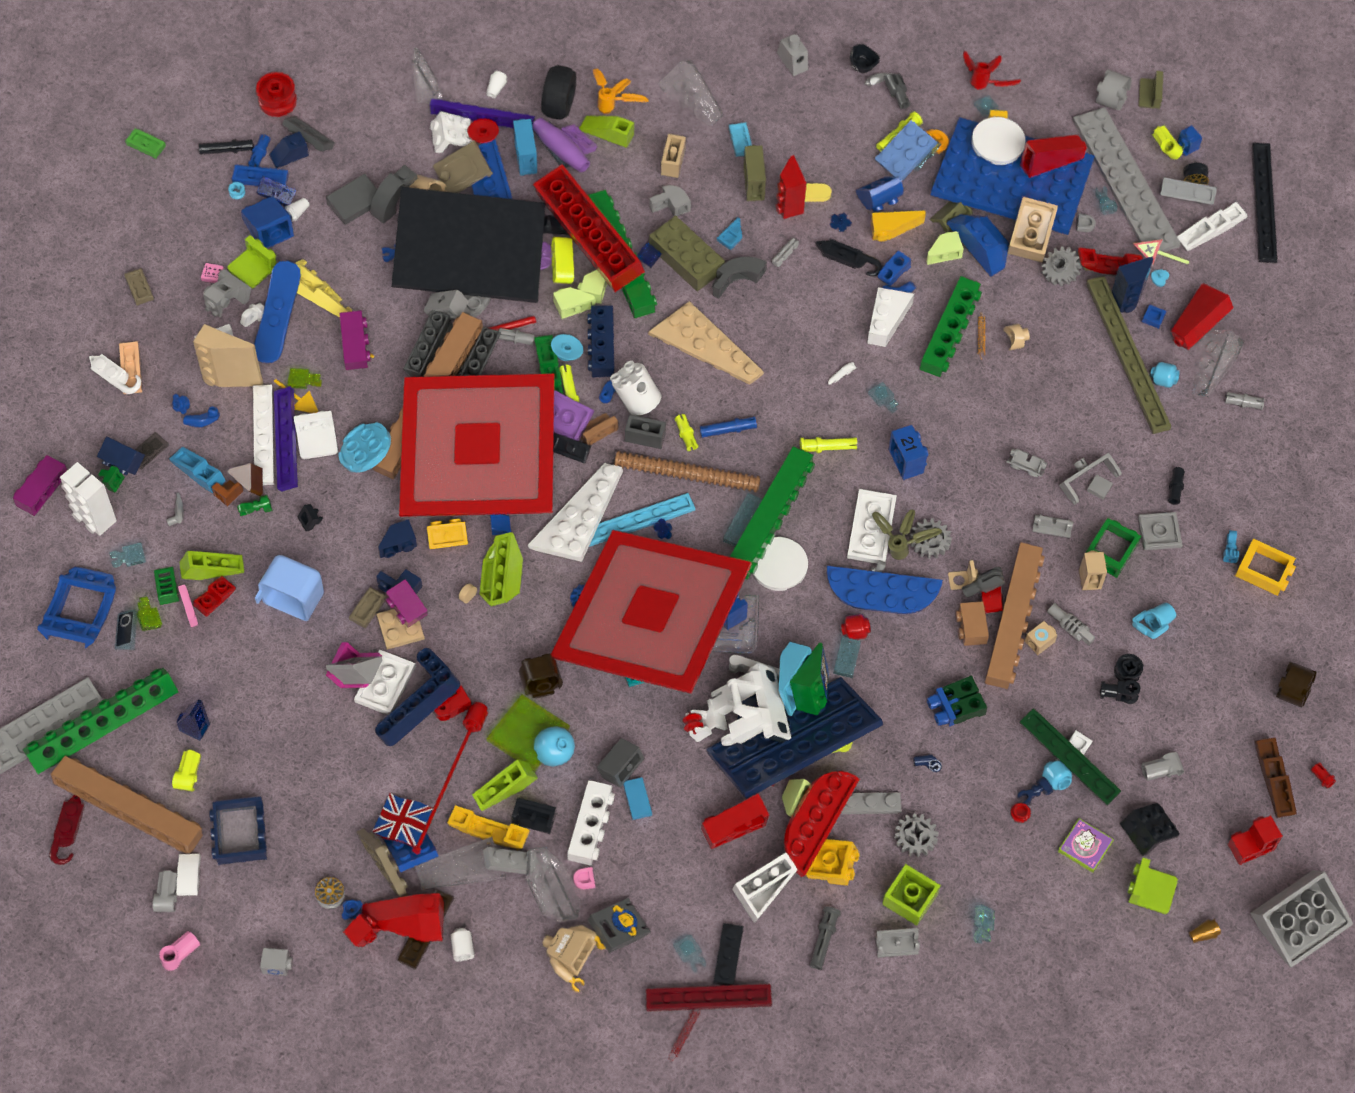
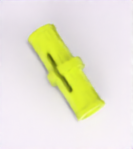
[675,414,698,451]

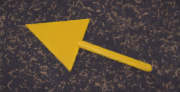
[274,379,319,413]

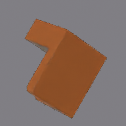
[212,480,243,506]

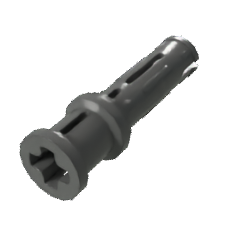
[809,907,841,970]

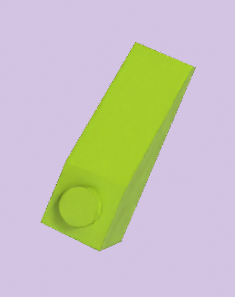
[179,551,244,580]
[472,759,538,811]

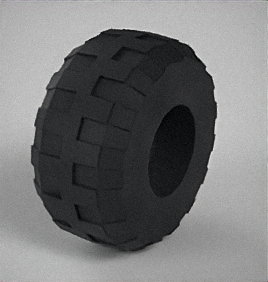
[541,65,576,120]

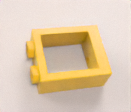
[1235,539,1296,596]

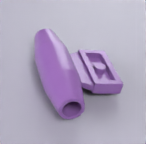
[532,118,597,173]

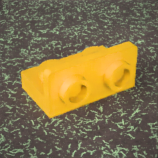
[427,519,468,549]

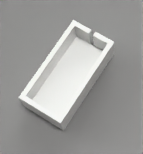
[60,462,117,536]

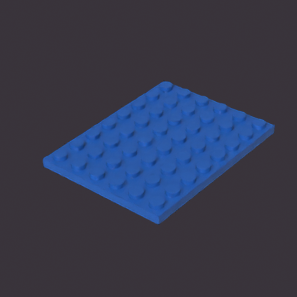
[931,117,1095,235]

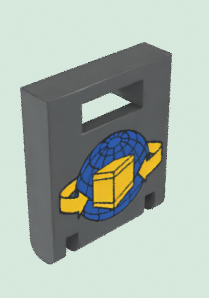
[588,898,651,953]

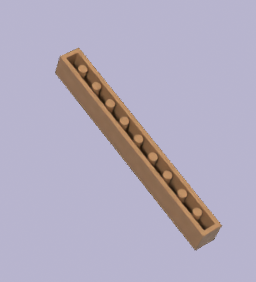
[373,312,483,480]

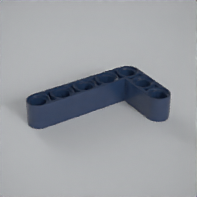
[375,648,460,746]

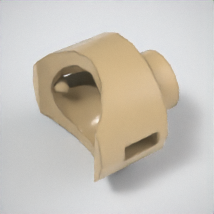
[1003,324,1030,351]

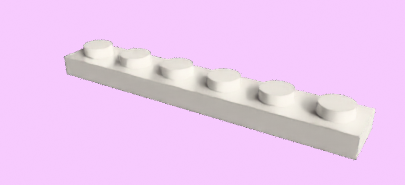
[253,384,274,485]

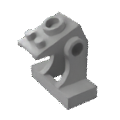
[203,269,251,317]

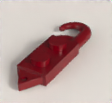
[49,795,85,865]

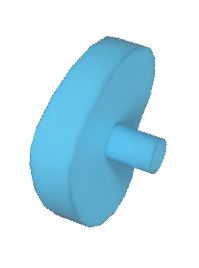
[1151,270,1169,287]

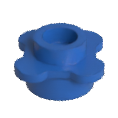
[172,394,190,414]
[342,900,363,920]

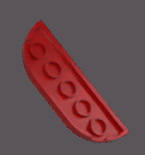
[784,771,860,877]

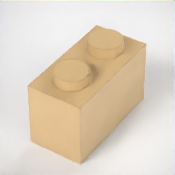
[661,134,686,178]
[1079,551,1107,590]

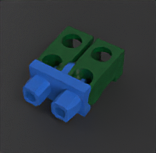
[927,675,987,727]

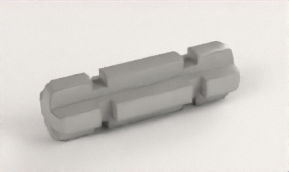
[772,238,799,267]

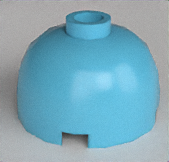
[534,726,575,767]

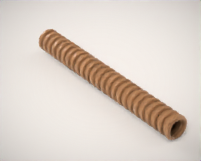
[614,451,760,493]

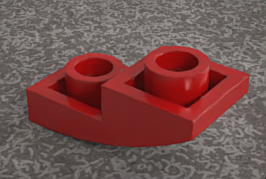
[193,576,236,617]
[981,586,1003,613]

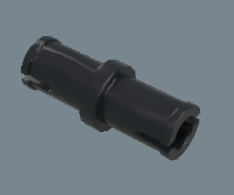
[1168,467,1185,505]

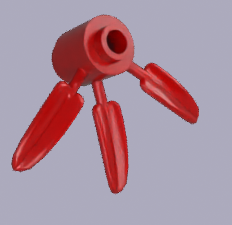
[963,51,1021,90]

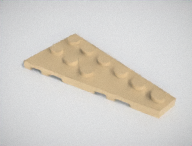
[648,301,764,385]

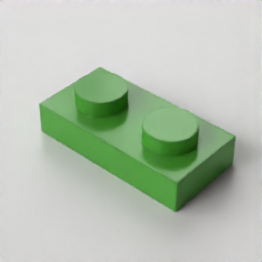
[125,128,166,159]

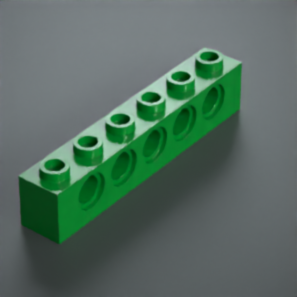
[920,276,982,377]

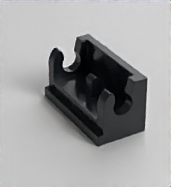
[511,797,556,834]

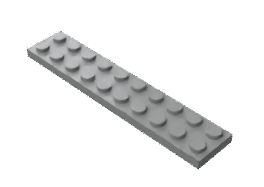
[1073,107,1181,252]

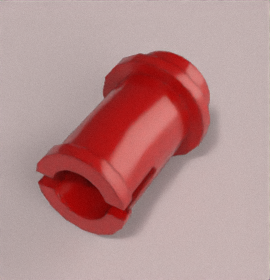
[1311,762,1336,788]

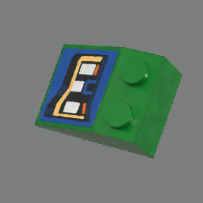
[790,642,829,715]

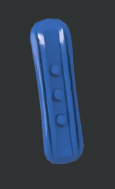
[254,261,301,363]

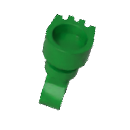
[237,495,273,516]

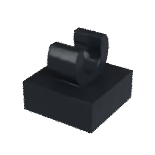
[297,504,323,531]

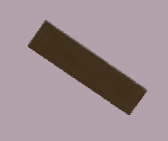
[397,889,454,970]

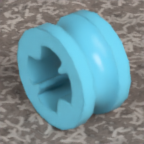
[228,182,245,199]

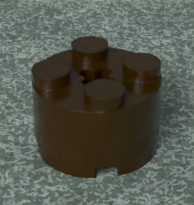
[519,654,563,699]
[1276,662,1317,708]

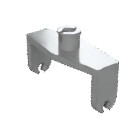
[1059,453,1121,505]

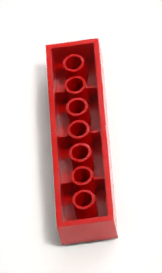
[533,164,645,292]

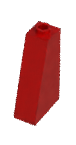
[1020,134,1087,178]
[1171,283,1234,350]

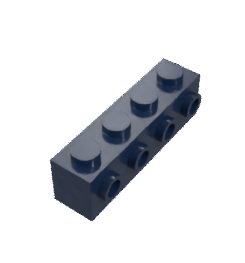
[587,306,614,377]

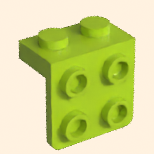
[227,235,277,289]
[1127,858,1178,914]

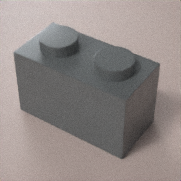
[625,415,666,449]
[597,738,645,788]

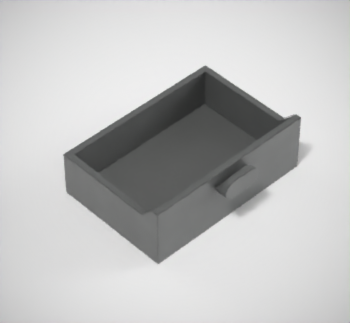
[326,174,377,225]

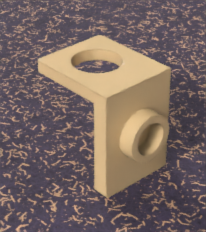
[948,560,978,590]

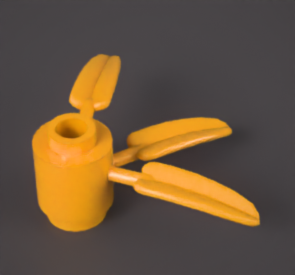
[593,69,649,114]

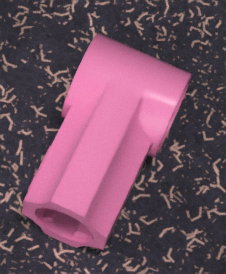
[159,931,200,971]

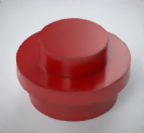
[1010,803,1031,823]

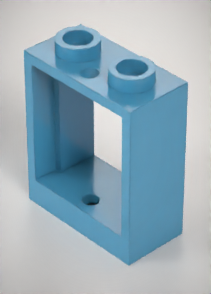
[513,119,538,176]

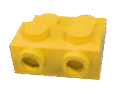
[806,839,859,886]

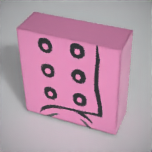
[201,263,224,283]

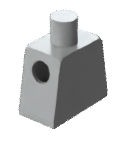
[777,34,808,77]

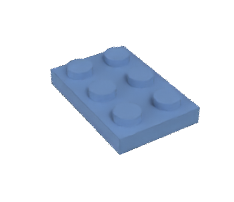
[875,120,938,181]

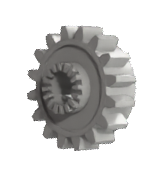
[1041,246,1082,286]

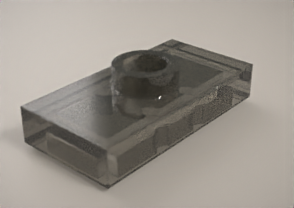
[135,432,169,470]

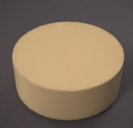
[459,583,477,603]

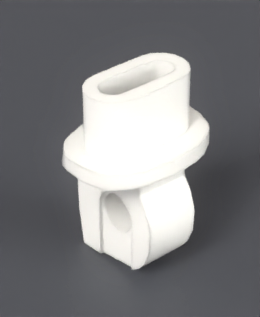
[240,303,265,327]

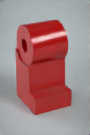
[434,686,472,721]

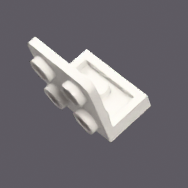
[430,112,473,153]
[294,411,338,459]

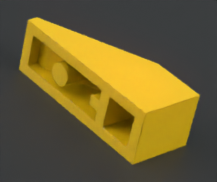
[871,210,926,242]

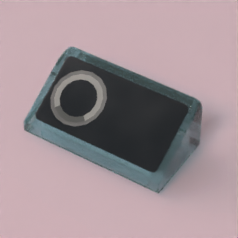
[115,610,138,650]

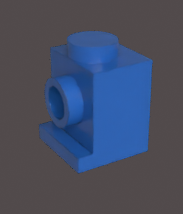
[1177,125,1203,156]

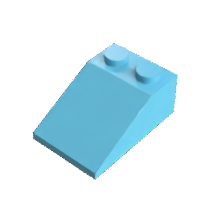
[779,642,812,716]

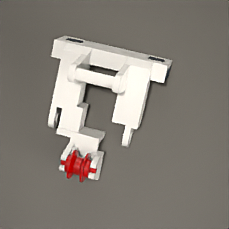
[682,663,791,746]

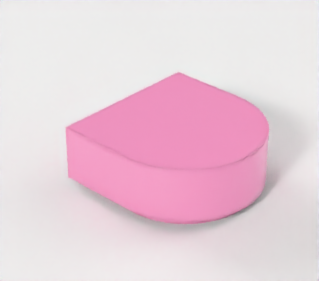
[573,867,595,889]

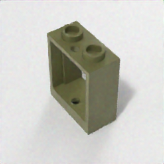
[743,145,766,201]

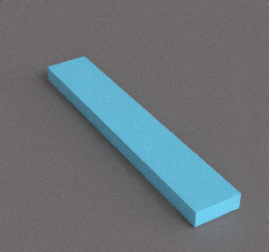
[589,493,695,547]

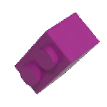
[385,579,428,628]

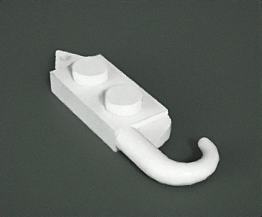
[89,354,141,394]

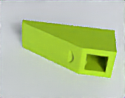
[579,116,634,148]

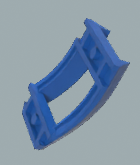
[37,567,116,648]

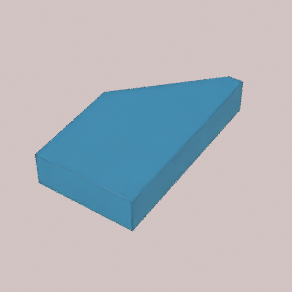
[717,217,742,250]

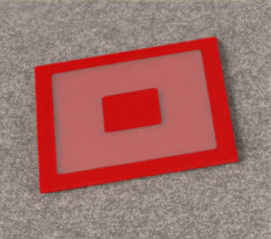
[399,374,555,517]
[551,530,752,694]

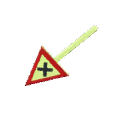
[1133,239,1189,264]

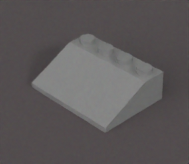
[1250,870,1353,968]

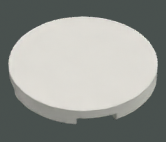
[972,117,1025,165]
[753,537,808,591]

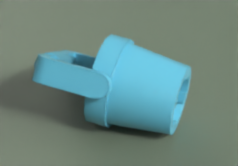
[1132,603,1176,639]

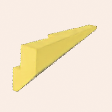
[295,259,352,318]

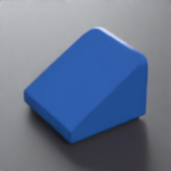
[490,514,511,535]

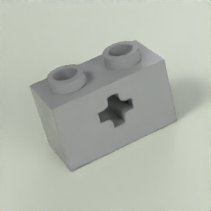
[423,290,468,320]

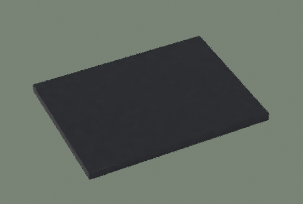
[391,187,546,303]

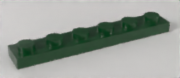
[1020,708,1121,806]

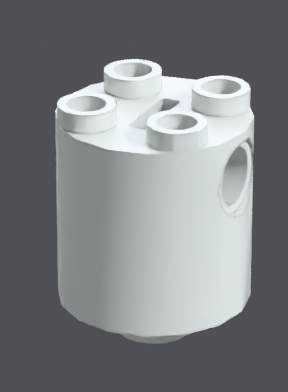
[610,361,661,416]

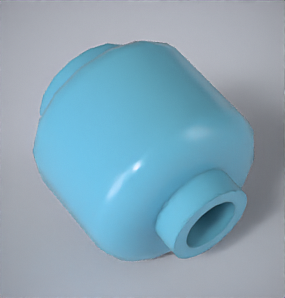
[1150,362,1180,388]
[1042,760,1072,790]

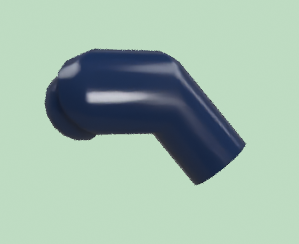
[913,755,942,772]

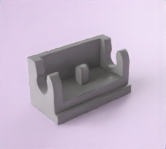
[875,928,920,958]

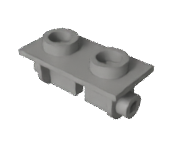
[1006,448,1048,477]
[1032,514,1073,538]

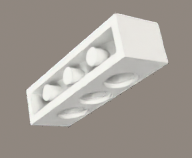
[568,780,615,866]

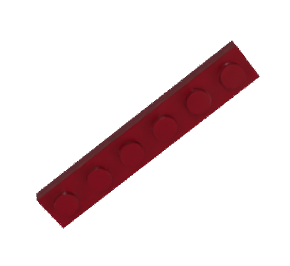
[646,984,772,1012]

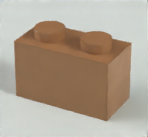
[956,602,989,646]

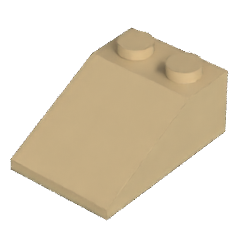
[1008,197,1058,262]

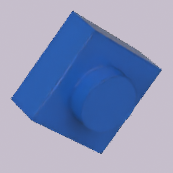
[1142,304,1166,329]

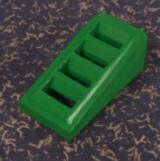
[154,567,179,605]

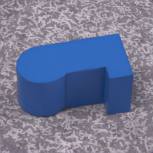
[878,250,911,286]

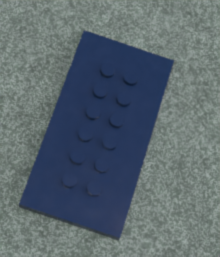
[706,677,883,799]

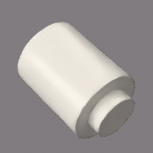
[450,928,474,961]

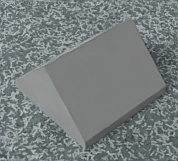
[326,656,382,684]

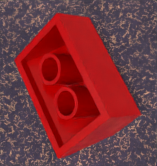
[776,155,807,219]

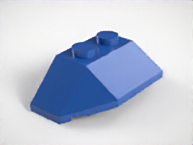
[946,214,1009,277]

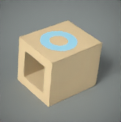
[1025,621,1057,655]

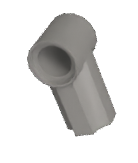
[1141,752,1184,781]
[153,871,177,913]

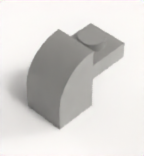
[649,185,691,216]

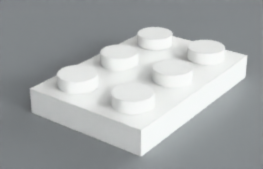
[354,650,416,715]

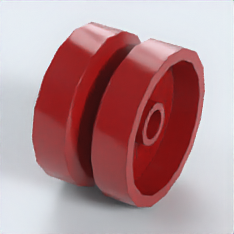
[256,72,297,117]

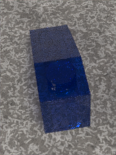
[177,699,210,741]

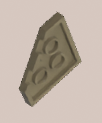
[357,828,408,898]

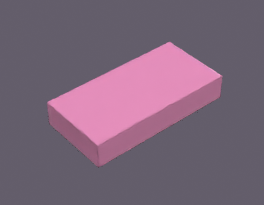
[178,585,198,627]

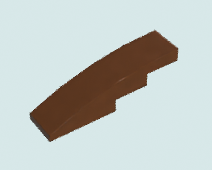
[1254,737,1297,818]

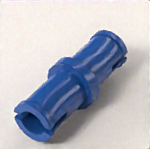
[248,134,271,167]

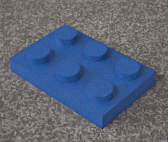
[383,833,438,872]

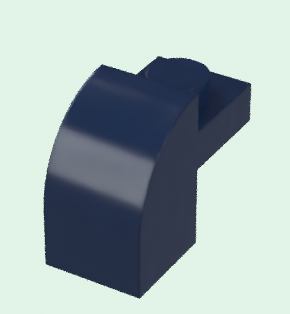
[376,569,422,594]

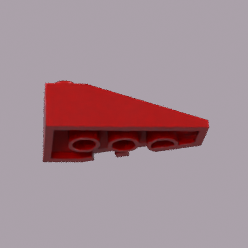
[362,893,444,942]

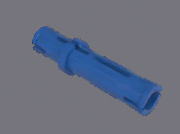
[700,416,757,438]

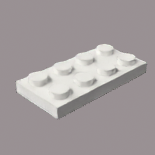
[847,489,897,564]

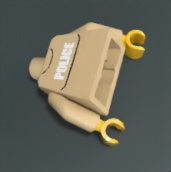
[543,925,605,992]

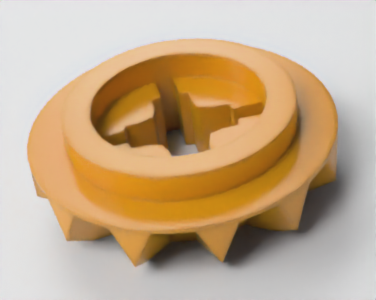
[926,130,949,154]

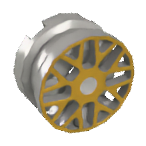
[315,877,345,909]

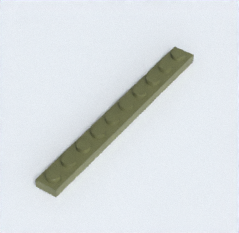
[1086,276,1171,434]

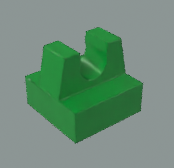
[98,466,125,493]

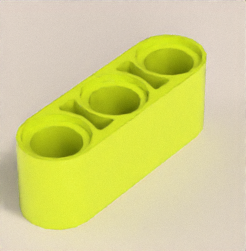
[551,236,574,284]

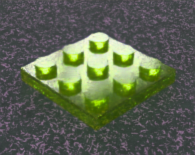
[486,694,570,773]

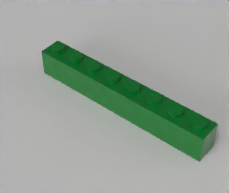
[588,190,657,319]
[730,447,815,580]

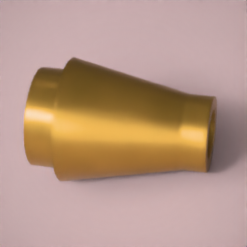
[1188,919,1221,943]

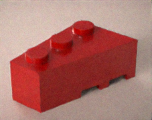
[701,793,769,849]

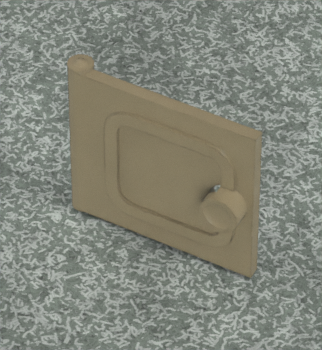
[433,141,493,193]

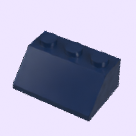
[1112,256,1154,313]

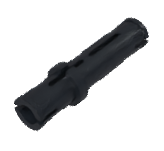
[199,139,254,155]

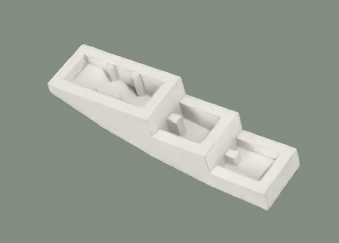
[1177,202,1247,251]

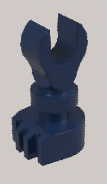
[1017,777,1053,805]

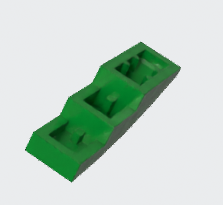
[534,335,564,395]

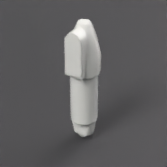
[828,362,857,384]

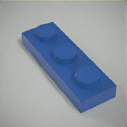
[232,165,289,189]

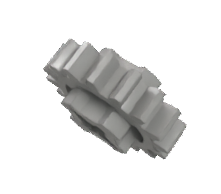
[910,518,952,559]
[894,813,939,858]

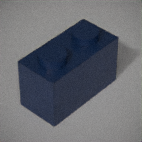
[96,436,145,475]

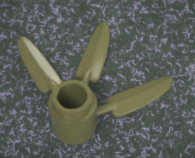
[872,509,942,560]

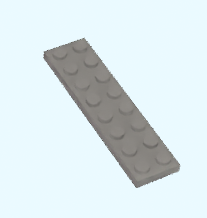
[0,678,103,774]

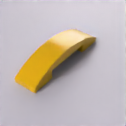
[447,805,530,849]

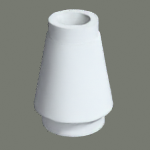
[486,71,507,98]
[284,198,309,222]

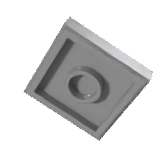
[1138,512,1183,550]

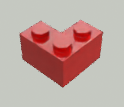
[1228,815,1283,865]

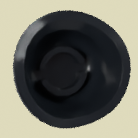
[850,44,880,73]

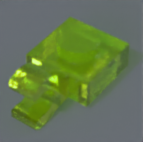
[287,368,322,389]
[136,597,162,631]

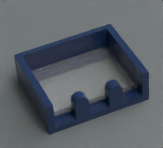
[209,796,267,865]

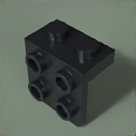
[1120,803,1180,856]

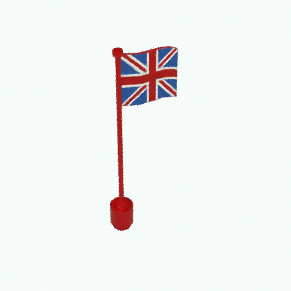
[373,702,488,854]

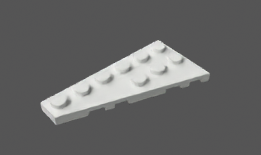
[528,463,623,562]

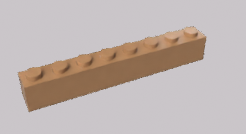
[985,542,1045,689]
[51,756,203,854]

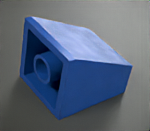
[241,196,294,249]

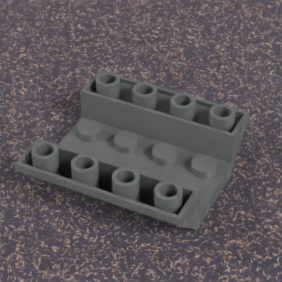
[403,310,501,377]

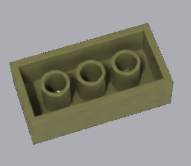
[649,216,725,292]

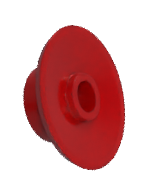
[467,118,499,144]

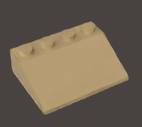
[193,324,263,387]

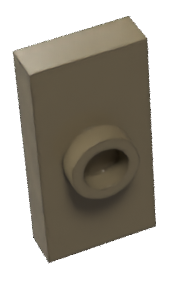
[124,268,154,305]
[349,587,386,628]

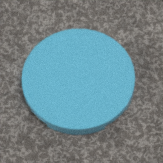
[338,422,391,473]

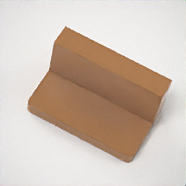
[580,413,618,445]

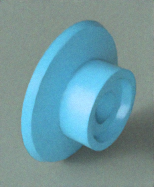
[551,334,583,361]

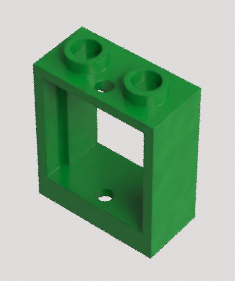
[1086,518,1141,578]

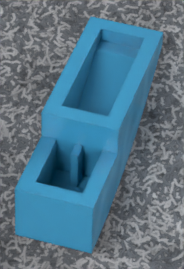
[169,447,226,493]

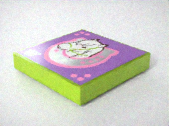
[1058,818,1114,873]

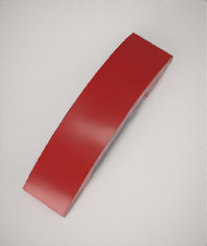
[1078,247,1143,275]

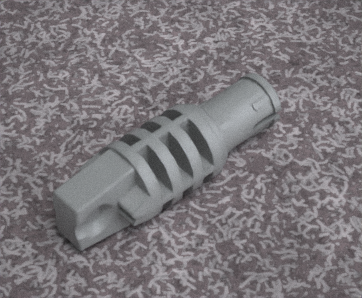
[1047,603,1095,646]

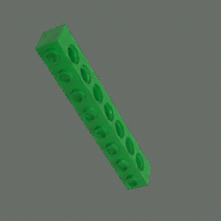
[22,668,179,774]

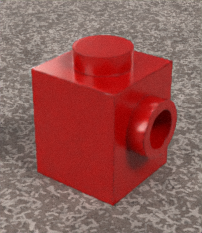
[343,914,381,947]

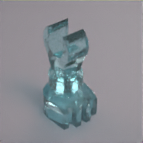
[1095,186,1118,215]

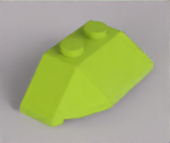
[479,532,523,606]

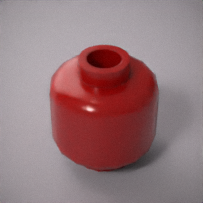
[841,614,871,641]

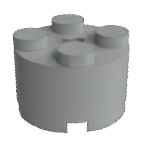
[1096,70,1132,110]

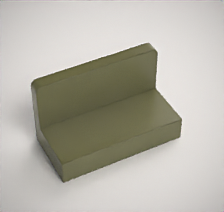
[1139,71,1163,109]
[930,201,973,232]

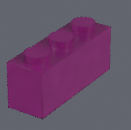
[339,310,371,370]
[13,455,67,516]

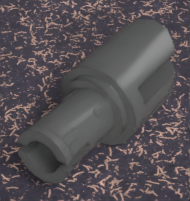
[884,74,910,109]
[962,567,1005,598]

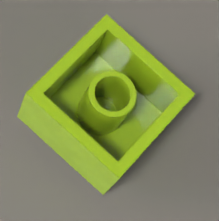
[882,864,941,926]

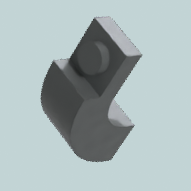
[371,165,418,224]
[712,257,767,299]

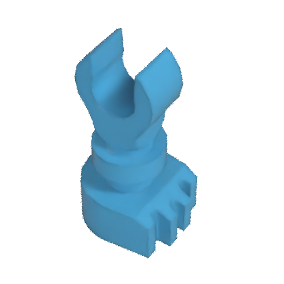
[1223,530,1239,563]

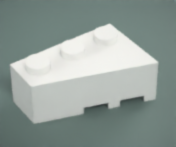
[867,287,914,347]
[732,853,797,923]

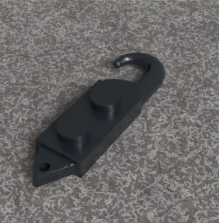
[815,239,882,276]

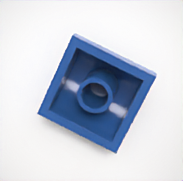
[855,176,903,212]

